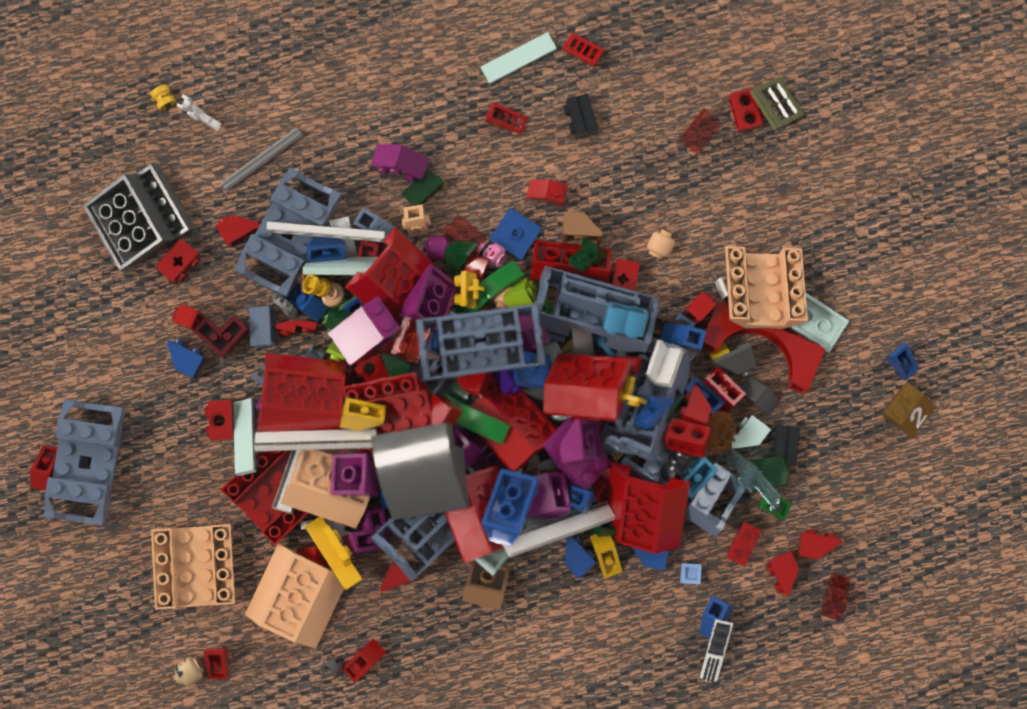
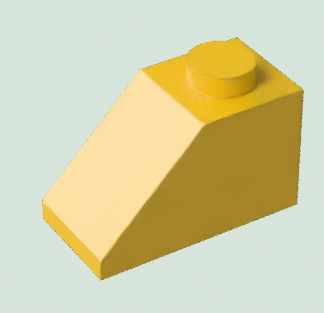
[340,398,386,431]
[590,534,623,579]

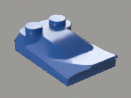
[481,469,540,546]

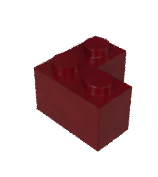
[193,315,250,359]

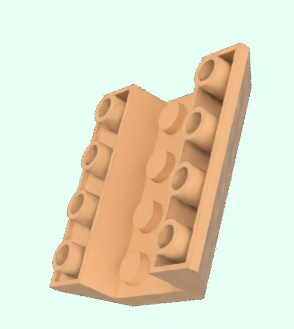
[725,246,808,329]
[281,448,377,529]
[151,524,235,610]
[245,543,344,649]

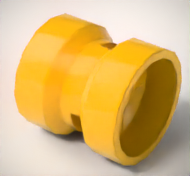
[150,84,176,111]
[303,275,330,297]

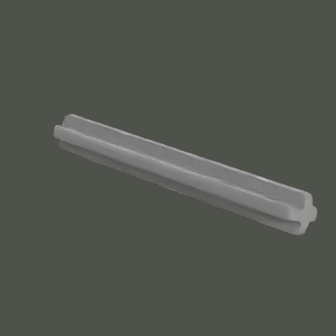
[221,128,302,191]

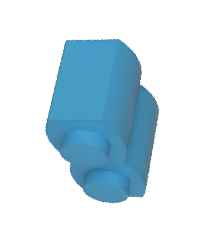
[603,302,649,339]

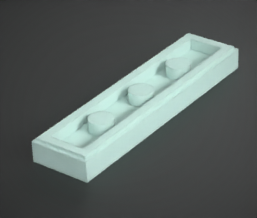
[481,32,557,85]
[233,398,256,476]

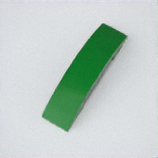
[455,261,526,314]
[443,393,511,444]

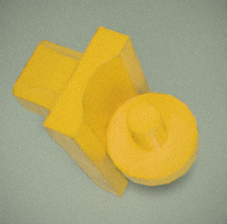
[454,271,485,308]

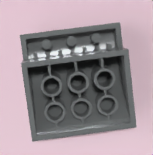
[82,164,196,271]
[371,423,469,520]

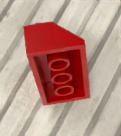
[530,240,611,283]

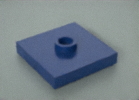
[489,208,542,261]
[513,350,551,390]

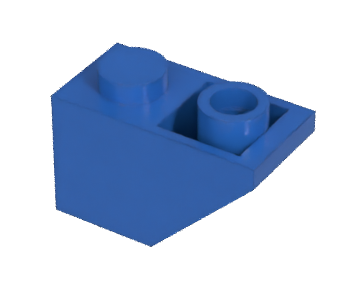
[284,284,329,323]
[660,322,706,352]
[167,339,206,379]
[565,534,596,579]
[631,547,669,571]
[699,596,734,638]

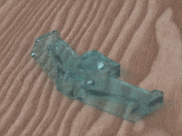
[718,446,781,512]

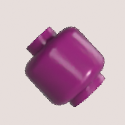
[423,235,451,261]

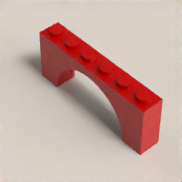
[702,301,825,395]

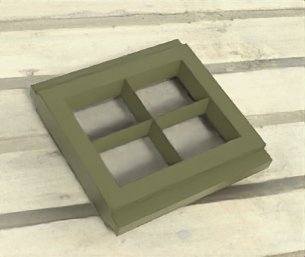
[750,77,804,130]

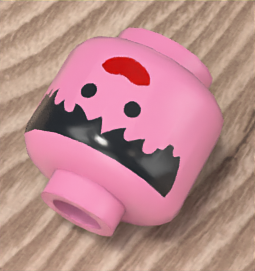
[477,240,507,269]

